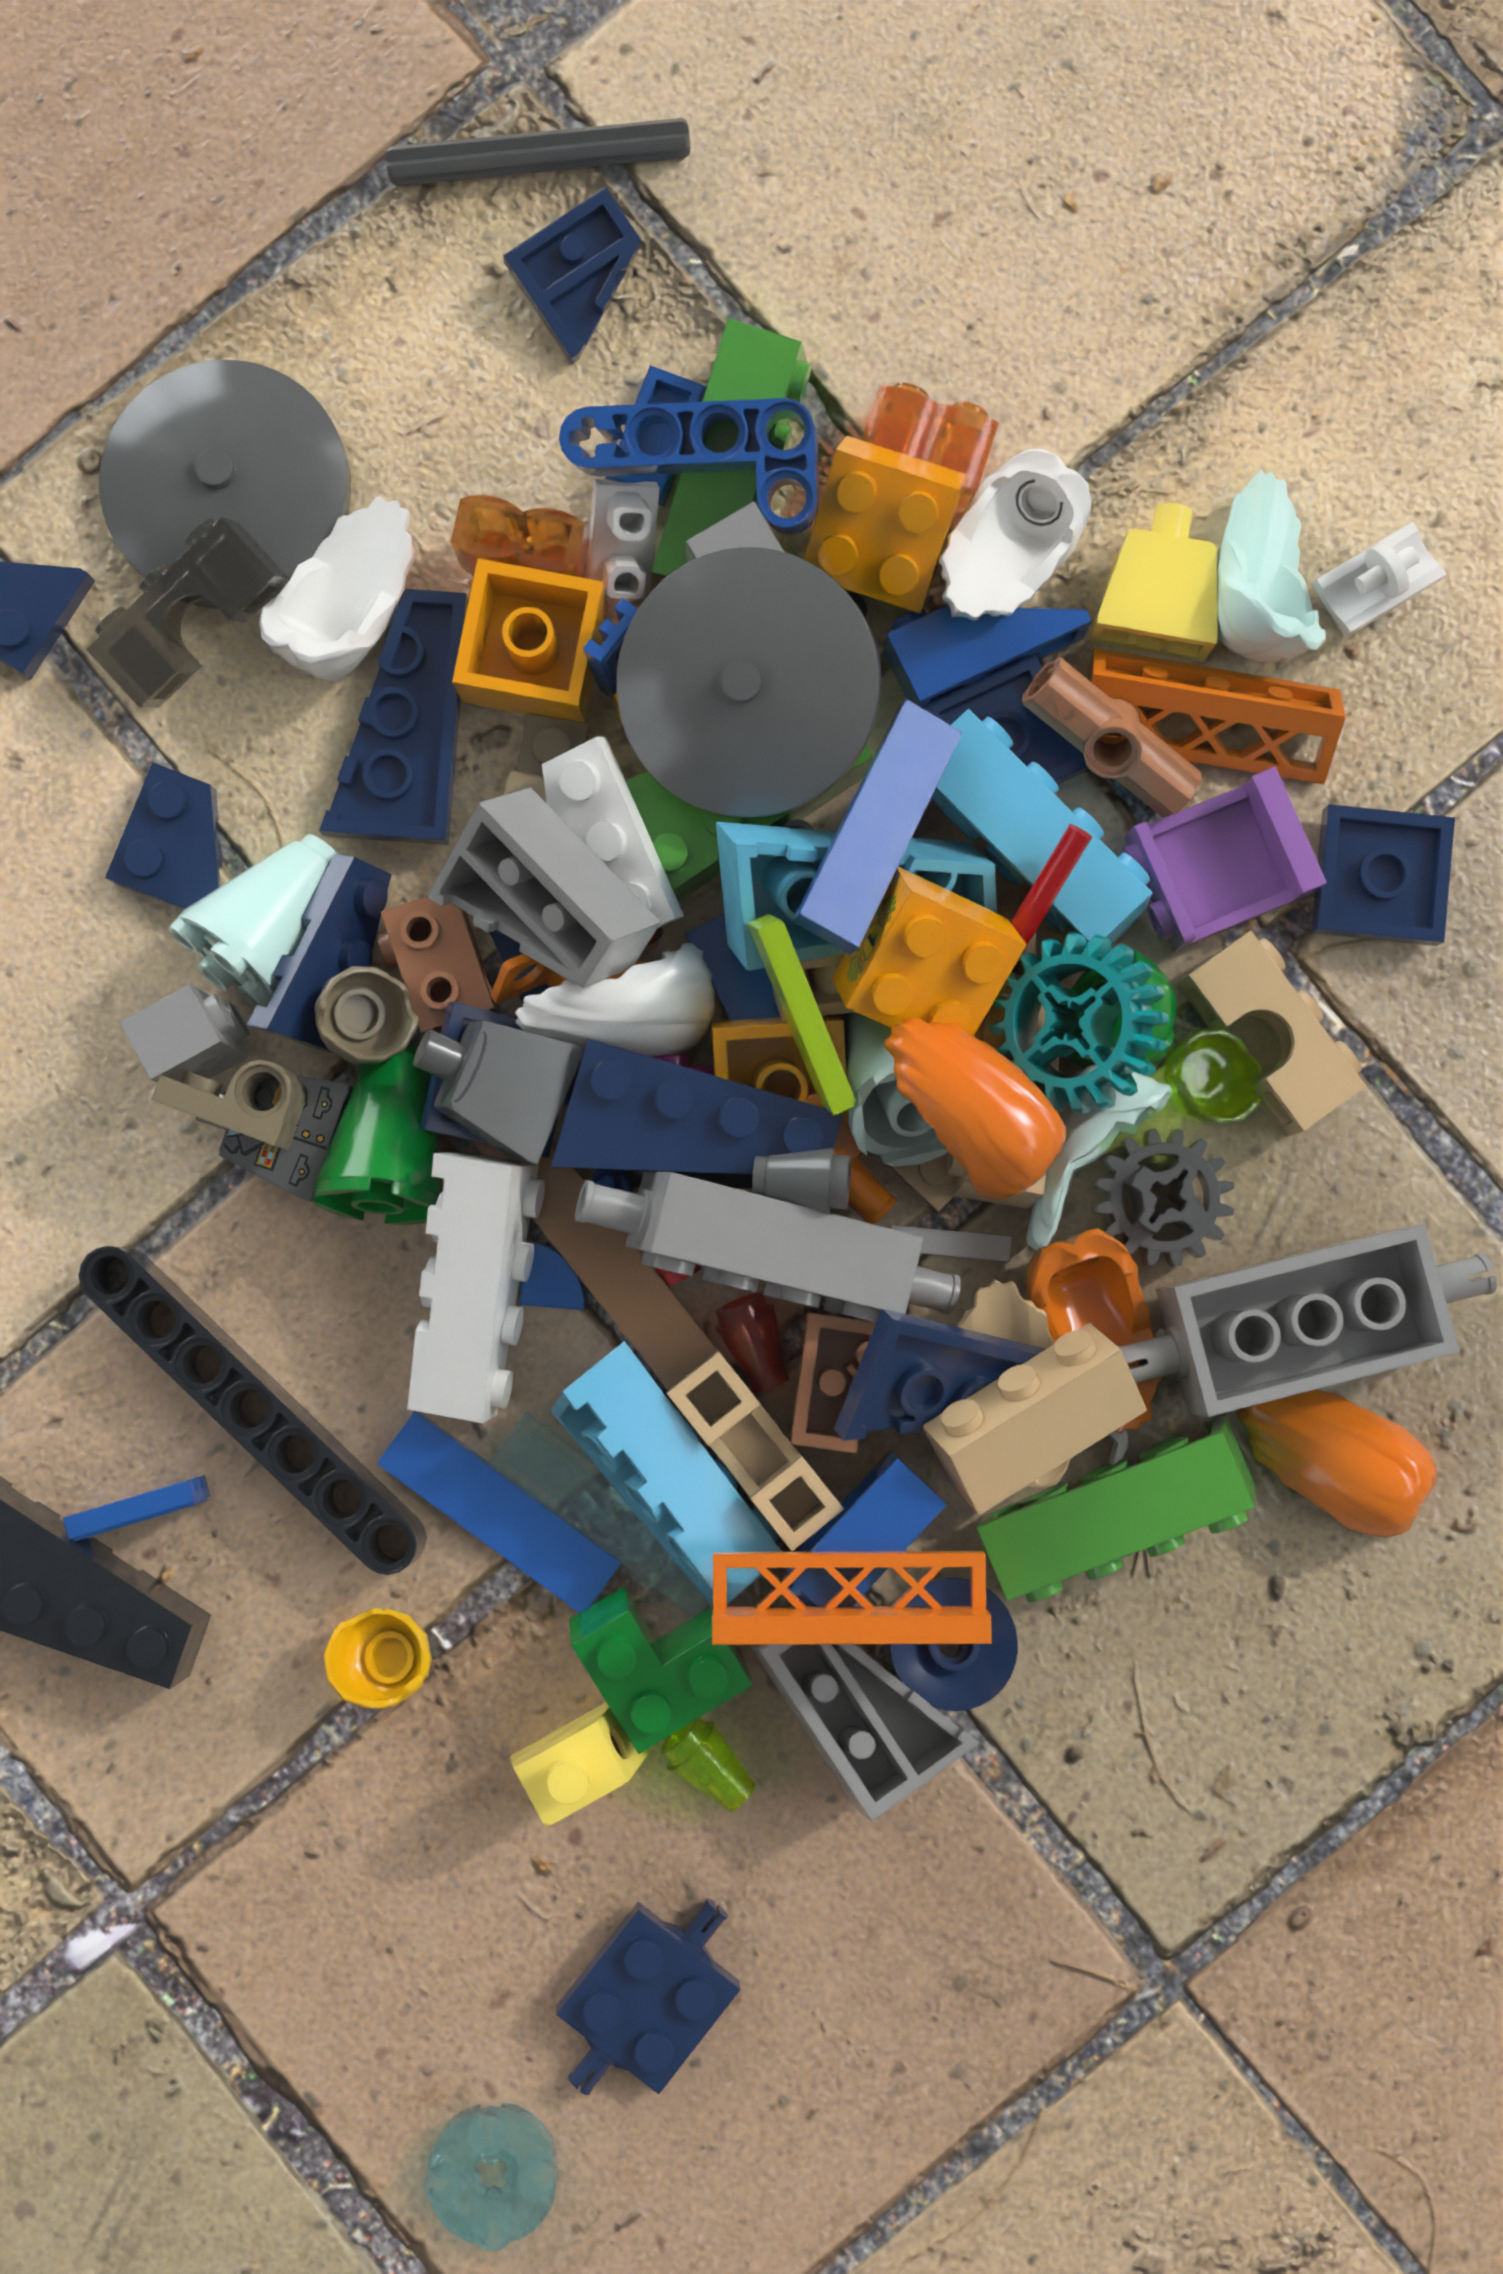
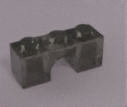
[86,517,290,708]

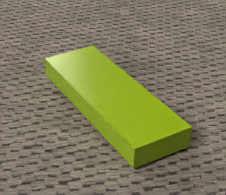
[747,914,856,1116]

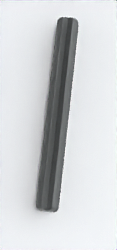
[386,118,691,186]

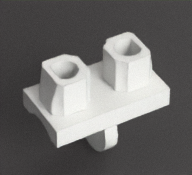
[586,479,660,599]
[1312,522,1447,638]

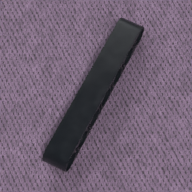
[78,1246,427,1575]

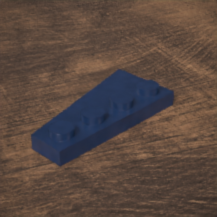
[319,589,469,845]
[551,1039,844,1175]

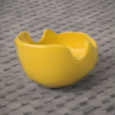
[323,1608,432,1709]

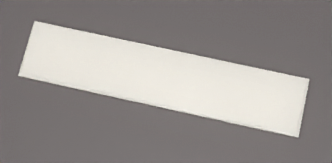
[892,1225,1012,1262]

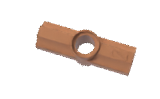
[1022,656,1202,818]

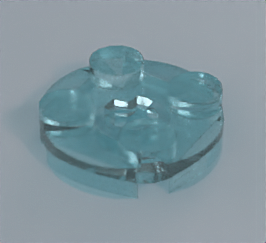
[424,2103,558,2252]

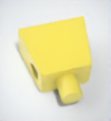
[1088,503,1218,662]
[510,1702,648,1827]

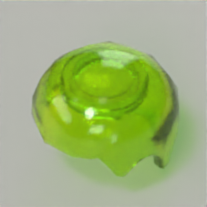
[1164,1028,1262,1125]

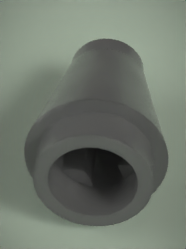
[752,1148,851,1215]

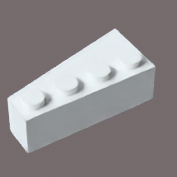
[407,1152,545,1424]

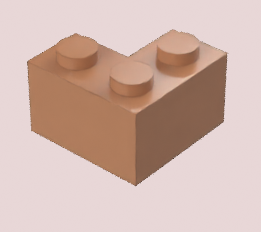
[789,1312,876,1453]

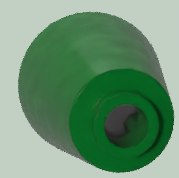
[314,1045,442,1225]

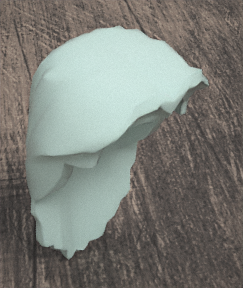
[1217,470,1326,663]
[1026,1064,1172,1251]

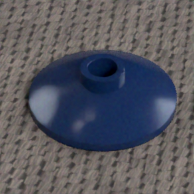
[889,1578,1018,1711]

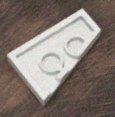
[542,736,684,928]

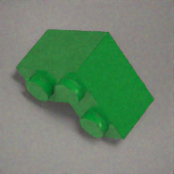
[569,1586,753,1754]

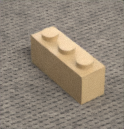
[922,1322,1147,1515]

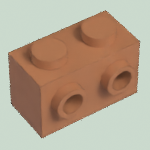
[377,896,500,1035]

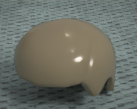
[314,966,419,1065]

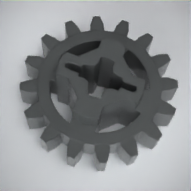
[1092,1128,1234,1267]

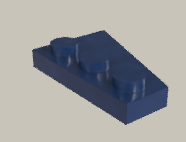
[247,854,392,1054]
[834,1308,1046,1441]

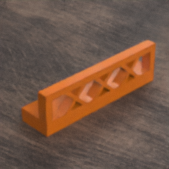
[1088,648,1346,785]
[712,1551,992,1645]

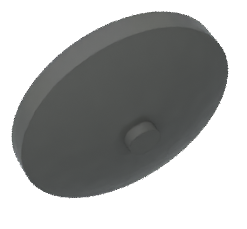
[99,360,351,609]
[616,547,881,817]

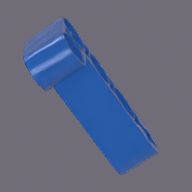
[559,398,819,535]

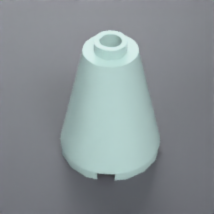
[844,1012,948,1167]

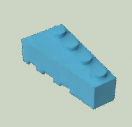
[931,708,1153,946]
[716,822,997,971]
[550,1341,782,1608]

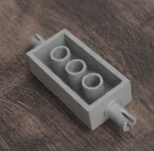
[575,1171,961,1322]
[1117,1224,1497,1417]

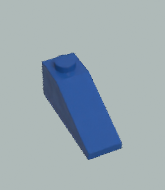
[883,607,1092,707]

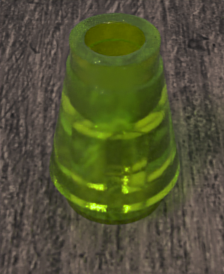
[661,1717,756,1812]

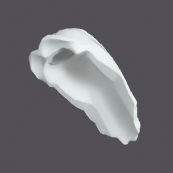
[939,449,1092,621]
[259,497,415,682]
[515,943,715,1057]

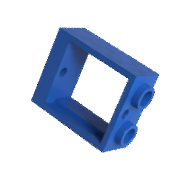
[786,1450,947,1606]

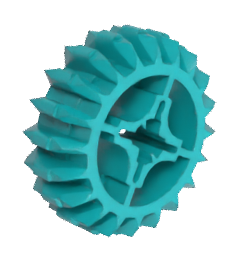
[988,933,1170,1114]

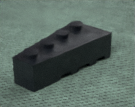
[0,1476,211,1689]

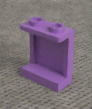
[1122,766,1327,952]

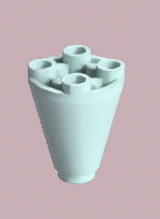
[168,834,338,1008]

